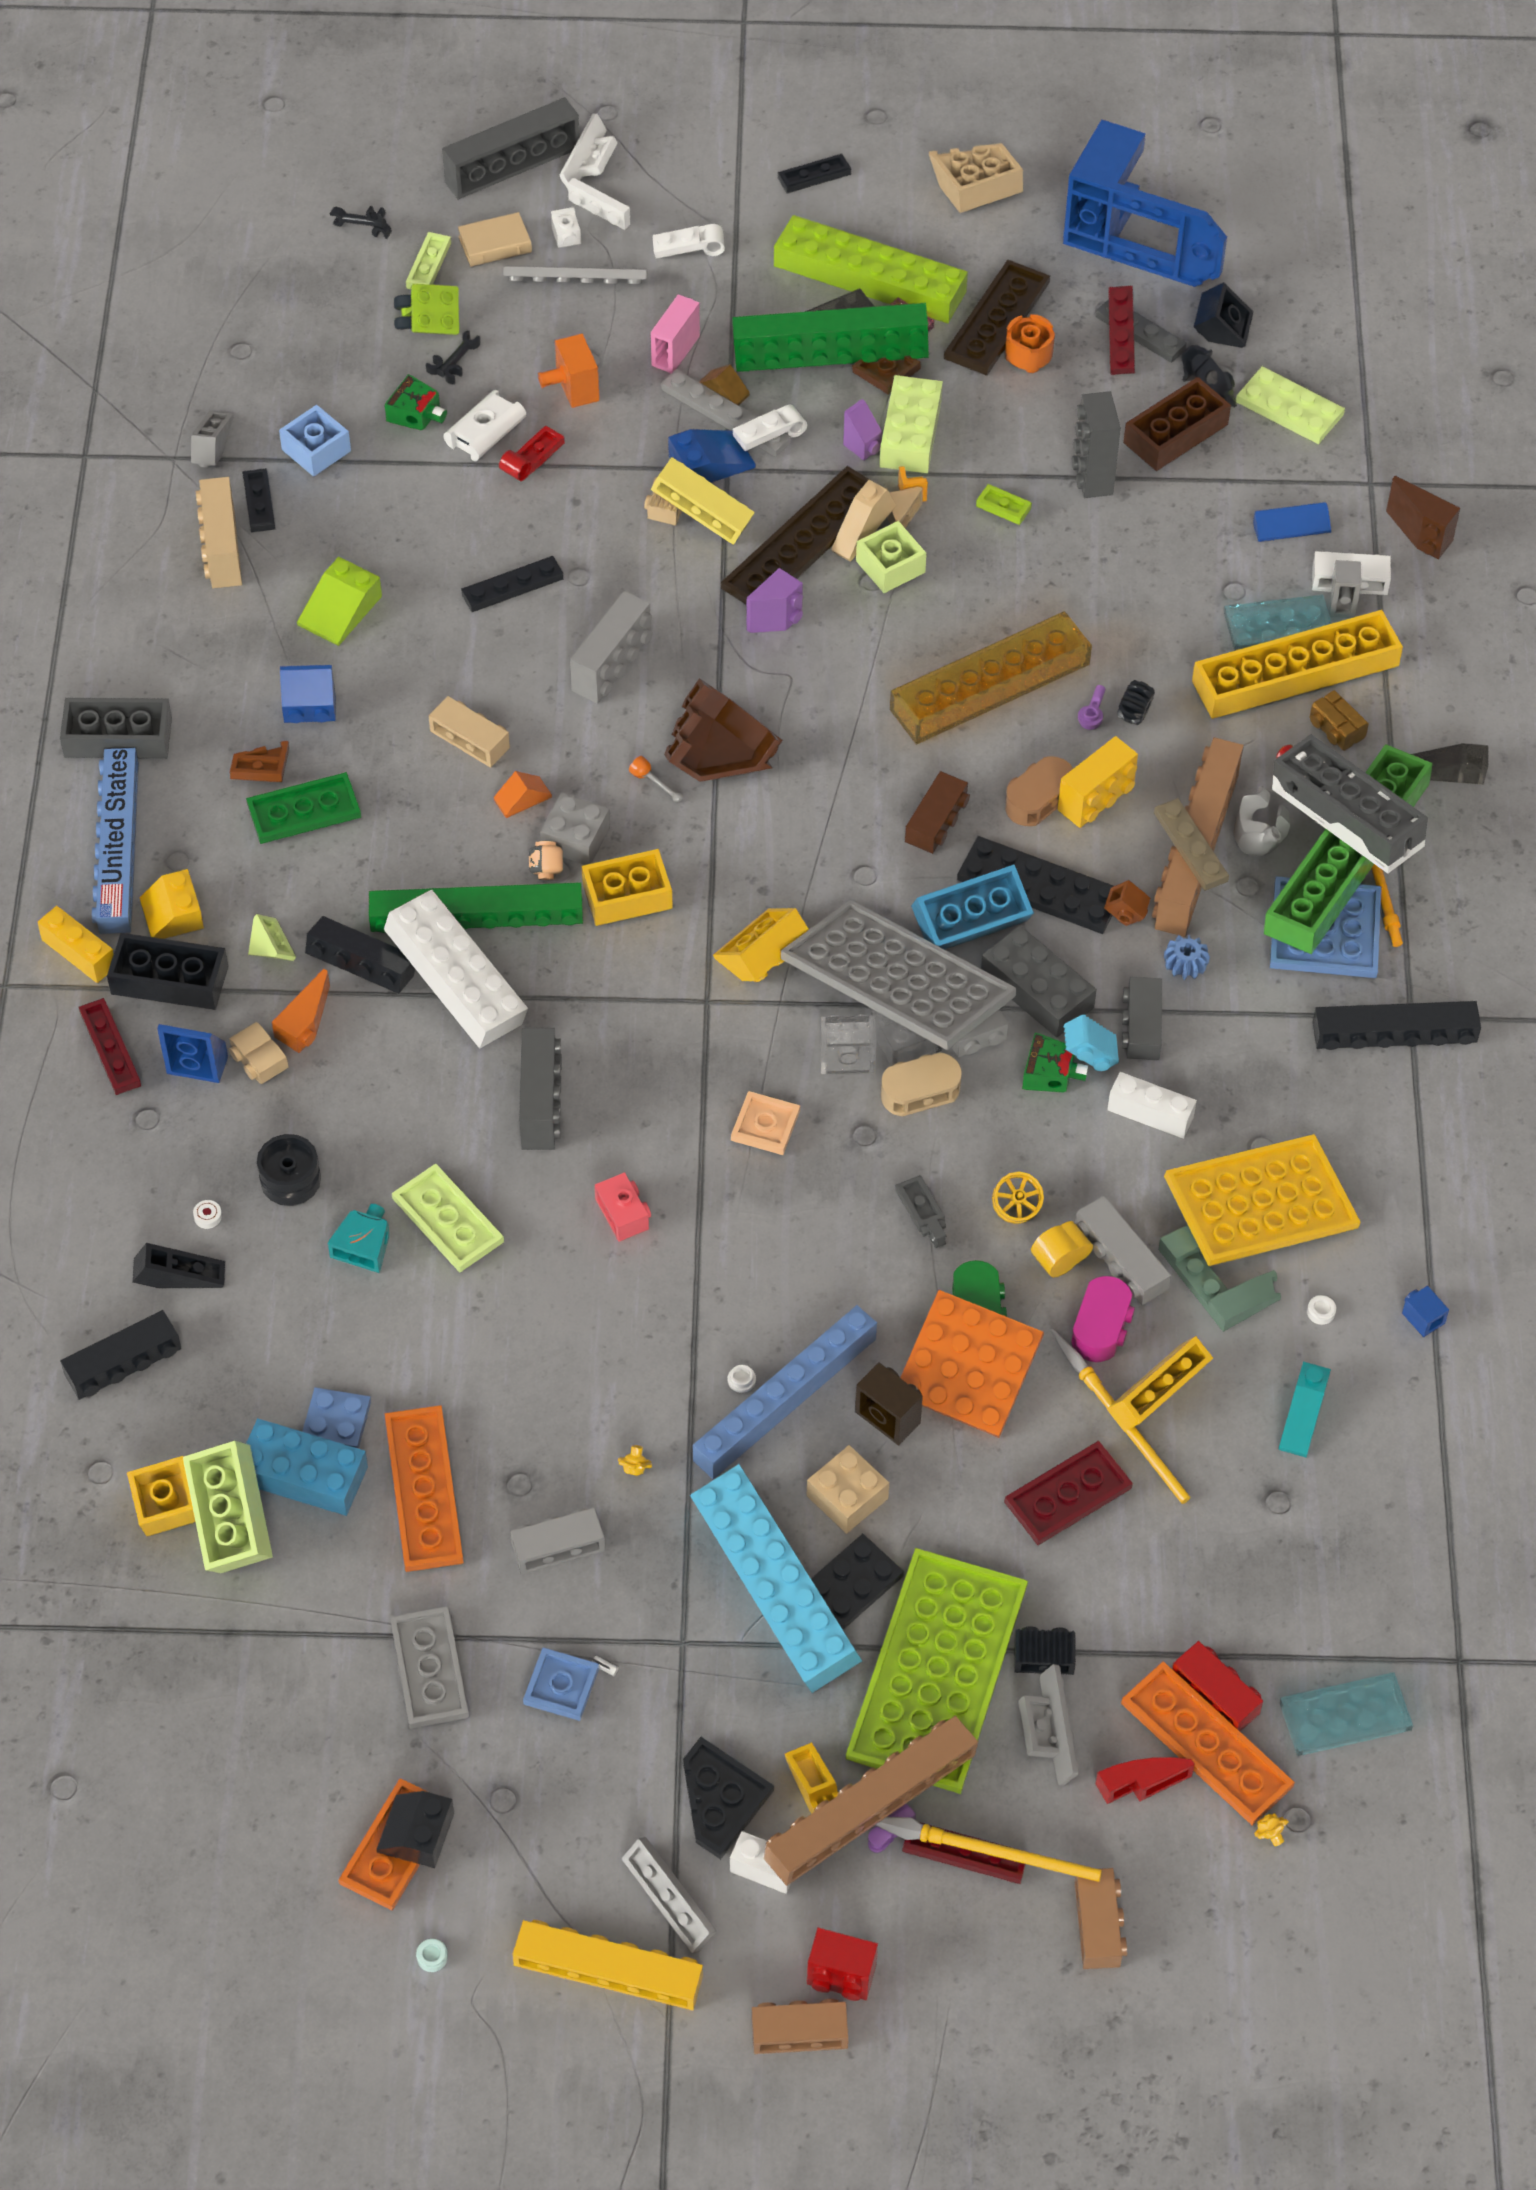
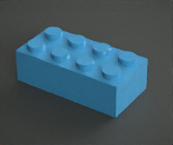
[911,865,1034,950]
[246,1418,368,1516]

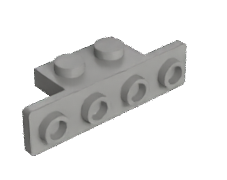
[1018,1664,1078,1786]

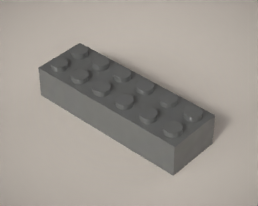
[442,97,580,200]

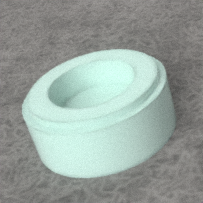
[416,1939,448,1972]

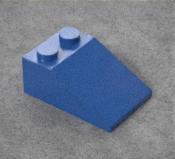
[668,429,756,483]
[157,1024,228,1083]

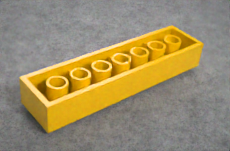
[1192,610,1403,719]

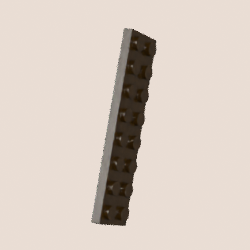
[721,466,870,605]

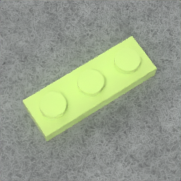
[406,232,451,289]

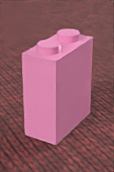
[651,294,700,373]

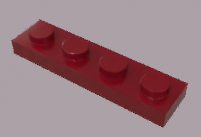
[1109,285,1135,375]
[78,998,141,1095]
[902,1822,1026,1885]

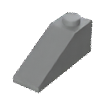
[191,411,233,468]

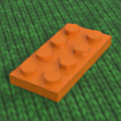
[338,1778,430,1911]

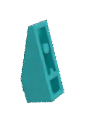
[1278,1361,1331,1458]

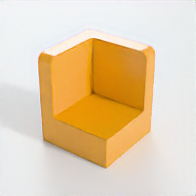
[898,466,928,502]

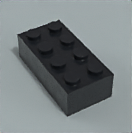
[107,933,229,1010]

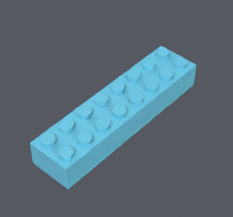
[690,1464,862,1693]

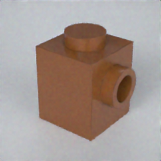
[1104,880,1151,926]

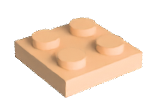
[731,1091,800,1155]

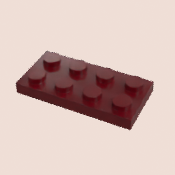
[1004,1440,1133,1545]

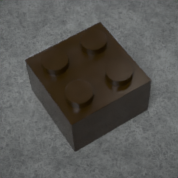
[855,1362,923,1446]

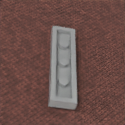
[621,1837,717,1953]

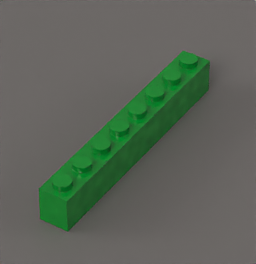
[369,882,583,933]

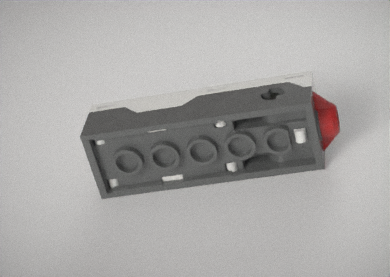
[1272,734,1428,873]

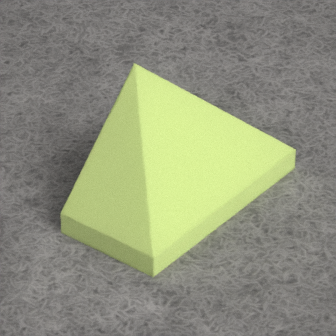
[248,914,296,961]

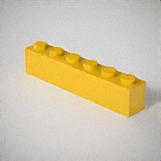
[512,1920,703,2011]

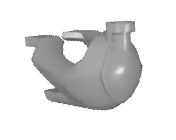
[1234,786,1290,856]

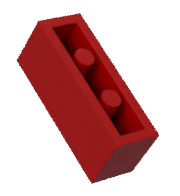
[1172,1640,1263,1731]

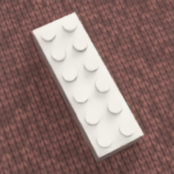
[384,890,528,1049]

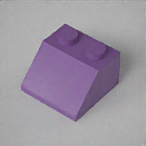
[747,568,803,633]

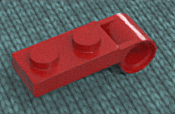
[499,425,565,481]

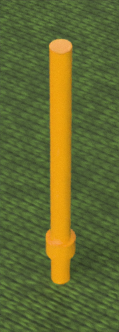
[1371,864,1403,947]

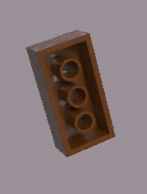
[1123,377,1231,471]

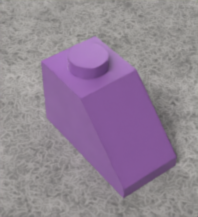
[843,399,882,460]

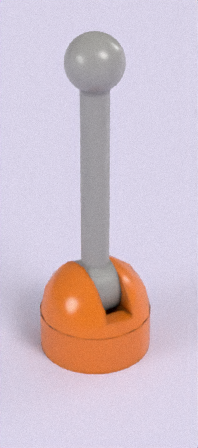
[629,755,683,803]

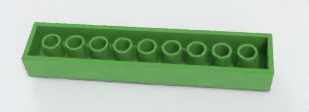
[1264,744,1433,955]

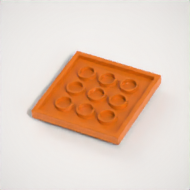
[900,1290,1044,1438]

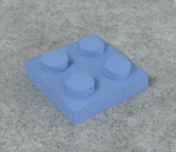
[302,1387,371,1449]
[523,1648,599,1721]

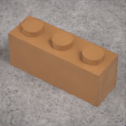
[1074,1868,1127,1969]
[752,1999,848,2054]

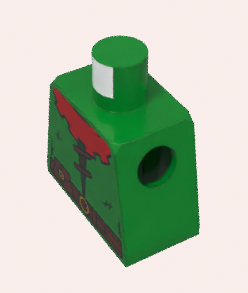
[385,374,447,430]
[1022,1033,1089,1093]

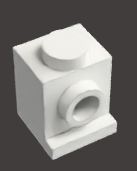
[551,207,581,248]

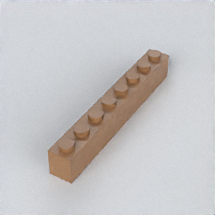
[764,1716,978,1886]

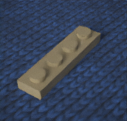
[1154,798,1229,891]

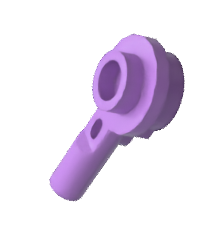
[1078,685,1106,730]

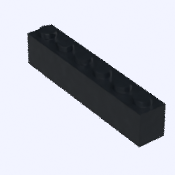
[1312,1001,1481,1050]

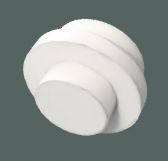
[728,1365,756,1393]

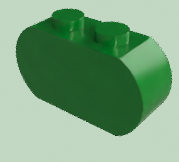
[952,1260,1007,1317]

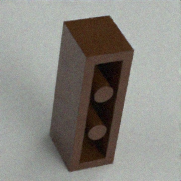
[905,771,970,854]

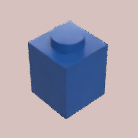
[1402,1285,1449,1338]

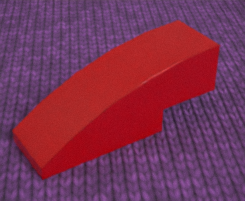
[1095,1757,1195,1804]

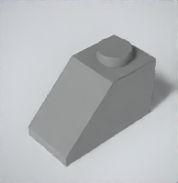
[1330,560,1361,618]

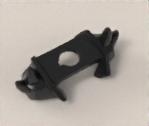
[1181,345,1237,407]

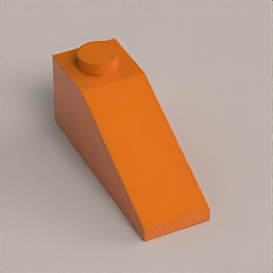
[272,969,330,1053]

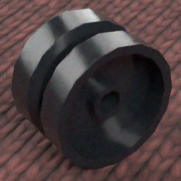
[257,1134,321,1206]

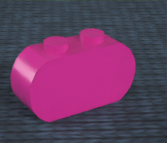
[1071,1276,1135,1362]

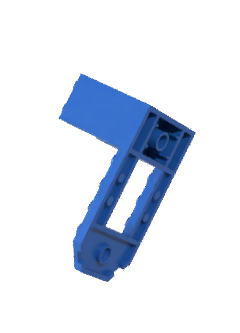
[1063,119,1227,287]

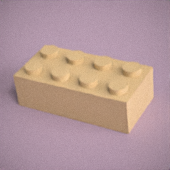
[195,477,242,589]

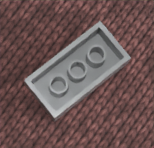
[570,591,652,704]

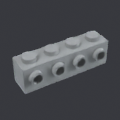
[1075,1196,1171,1306]

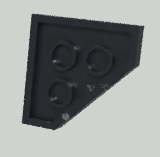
[683,1737,774,1860]

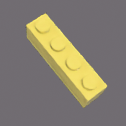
[651,457,755,545]

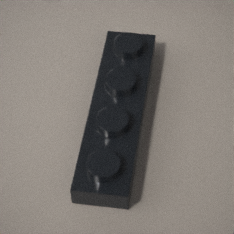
[461,556,564,612]

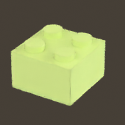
[856,521,926,593]

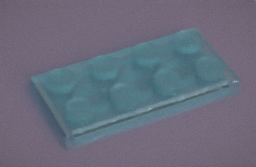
[1224,595,1332,651]
[1279,1672,1413,1756]

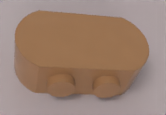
[1005,756,1073,827]

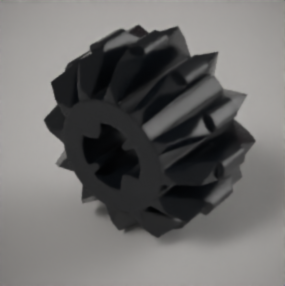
[1117,680,1155,725]

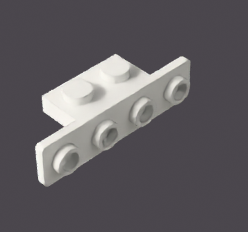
[560,113,618,189]

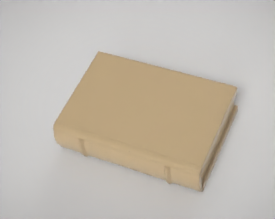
[458,212,532,267]

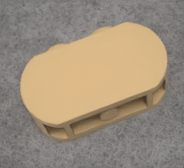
[881,1053,962,1117]

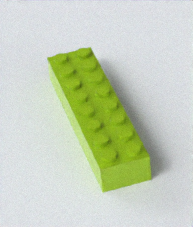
[774,215,968,324]

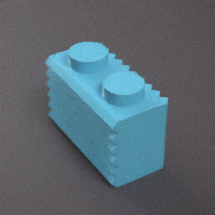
[1063,1015,1119,1072]

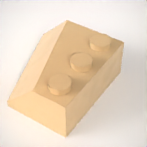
[929,143,1023,213]

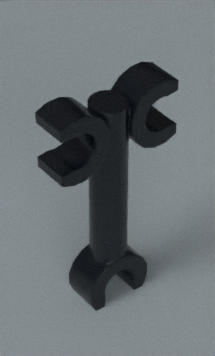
[330,206,392,239]
[426,330,481,385]

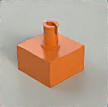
[538,333,599,408]

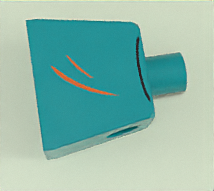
[328,1204,390,1273]

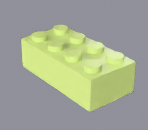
[880,375,943,473]
[183,1441,273,1573]

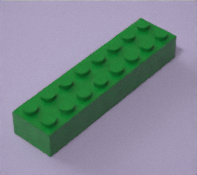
[732,303,929,372]

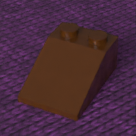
[1386,476,1460,560]

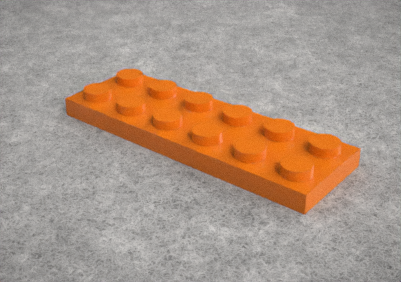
[384,1405,464,1572]
[1121,1661,1295,1826]

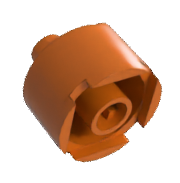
[1005,314,1055,373]

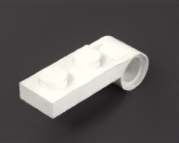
[653,224,725,259]
[733,405,807,451]

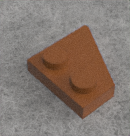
[230,741,289,782]

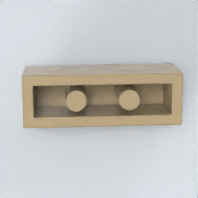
[429,696,510,768]

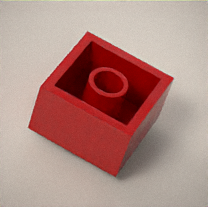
[807,1928,878,2001]

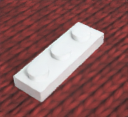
[568,177,630,230]

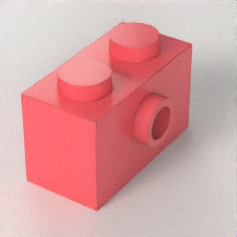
[595,1172,651,1242]

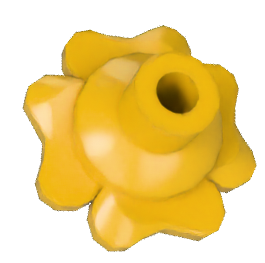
[618,1445,652,1476]
[1254,1813,1288,1846]

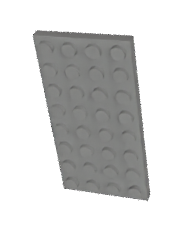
[781,900,1016,1050]

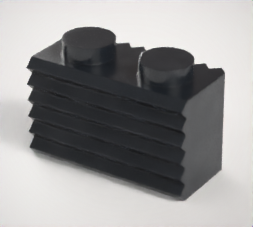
[1014,1626,1076,1675]

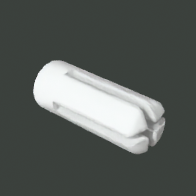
[592,1656,619,1676]

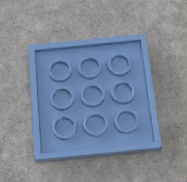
[1270,876,1381,978]

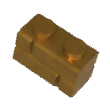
[1309,690,1369,751]

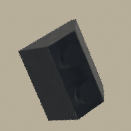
[1193,282,1254,348]
[376,1791,454,1868]

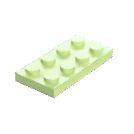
[1236,366,1345,445]
[392,1164,504,1273]

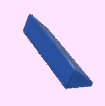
[1253,502,1331,542]

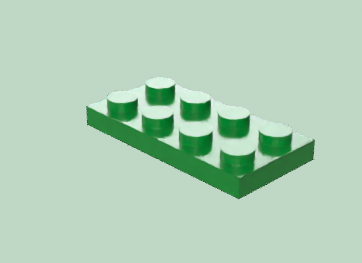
[246,772,361,844]

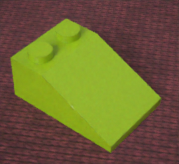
[297,556,382,646]

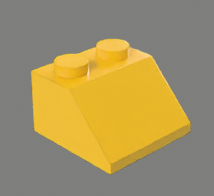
[139,869,204,939]

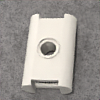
[444,390,526,461]

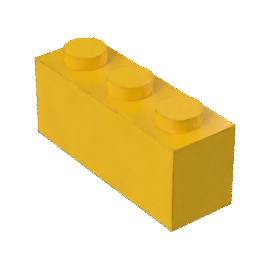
[37,905,114,983]

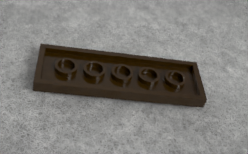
[944,259,1050,376]

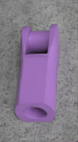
[868,1804,916,1853]

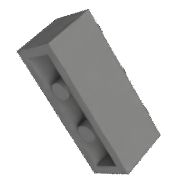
[510,1508,605,1574]

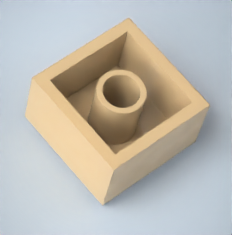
[807,1445,889,1534]

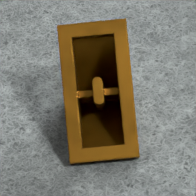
[699,364,750,406]

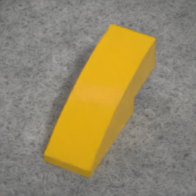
[785,1742,839,1814]

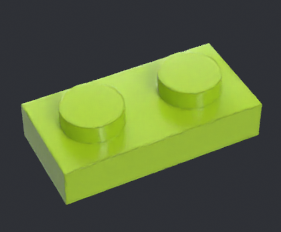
[976,484,1032,525]

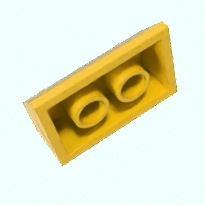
[713,908,809,982]

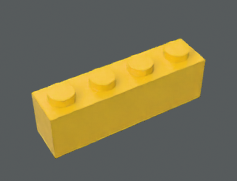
[1107,1336,1213,1432]

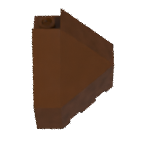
[664,678,783,782]

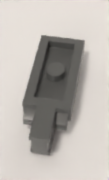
[895,1175,946,1248]

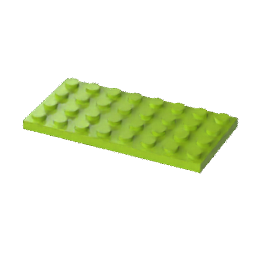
[845,1548,1028,1794]

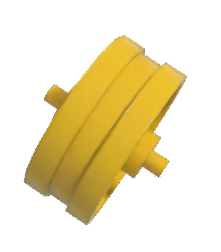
[992,1172,1044,1224]

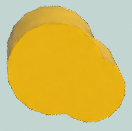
[1031,1221,1093,1278]

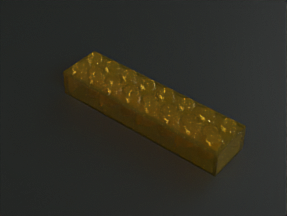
[890,611,1092,745]

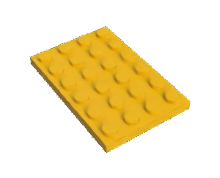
[1164,1134,1361,1266]

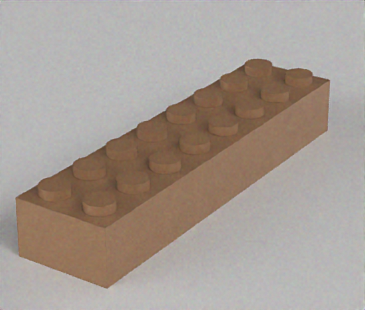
[1152,737,1244,937]

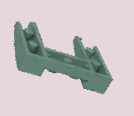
[1158,1225,1281,1332]

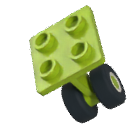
[394,284,459,335]

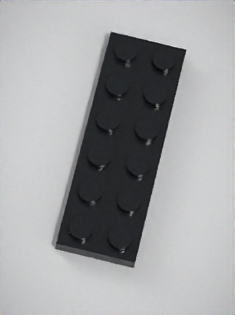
[957,836,1114,934]

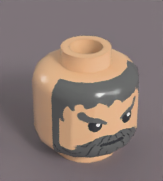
[529,841,563,880]

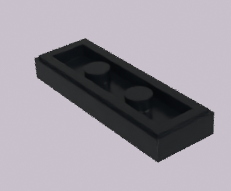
[778,153,851,193]
[242,468,276,533]

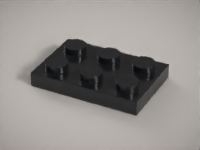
[811,1533,904,1630]

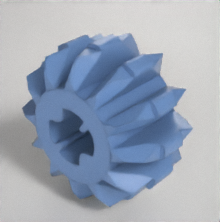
[1164,934,1210,980]

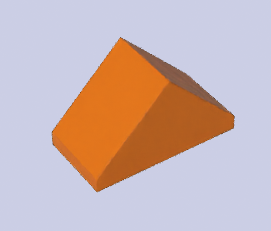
[494,771,552,818]

